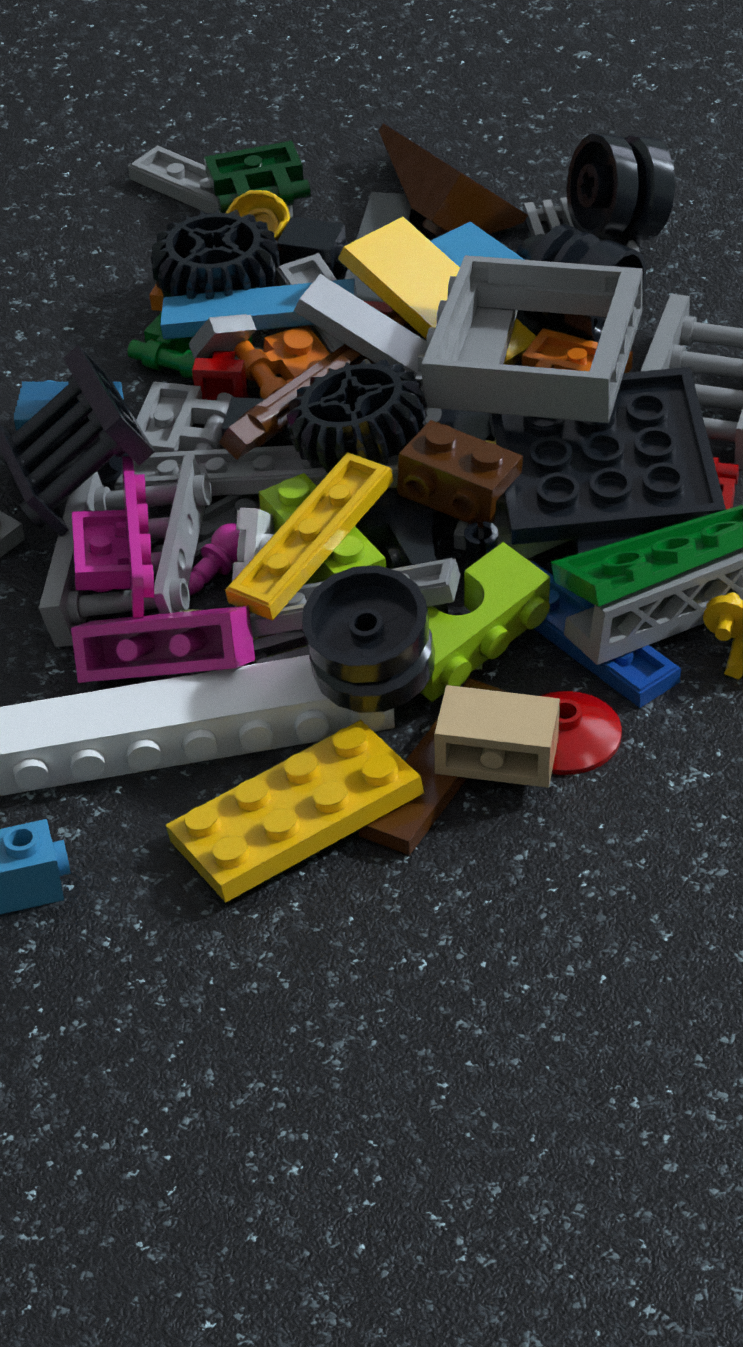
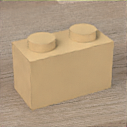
[434,685,560,788]

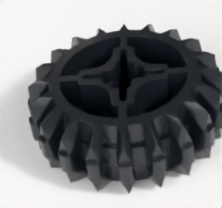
[151,209,280,299]
[286,359,427,473]

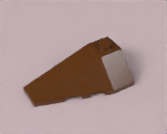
[379,123,528,237]

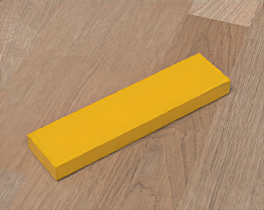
[225,452,393,621]

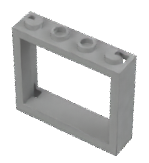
[415,255,642,423]

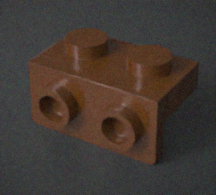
[397,420,523,529]

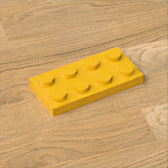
[166,720,424,902]

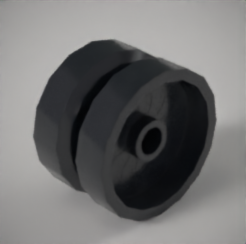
[566,133,675,240]
[302,566,435,713]

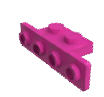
[72,456,154,618]

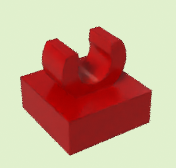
[192,351,248,400]

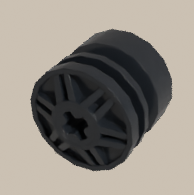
[524,224,646,343]

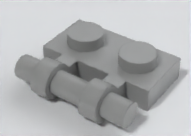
[136,382,233,452]

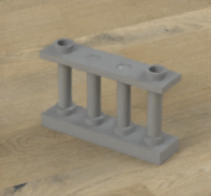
[641,294,743,470]
[39,454,212,648]

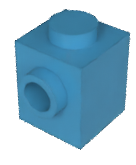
[0,819,71,914]

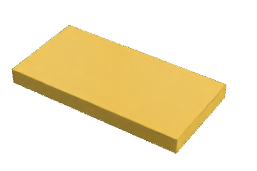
[338,217,536,365]

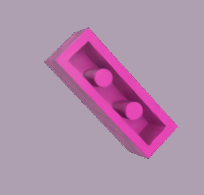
[71,605,255,683]

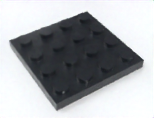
[488,367,726,545]

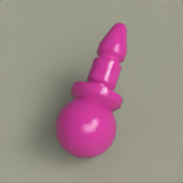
[188,523,240,596]

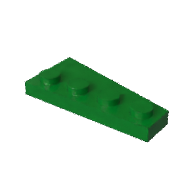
[551,505,743,607]

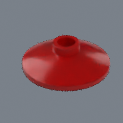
[540,691,622,775]

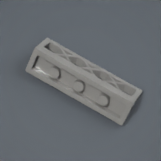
[564,548,743,665]

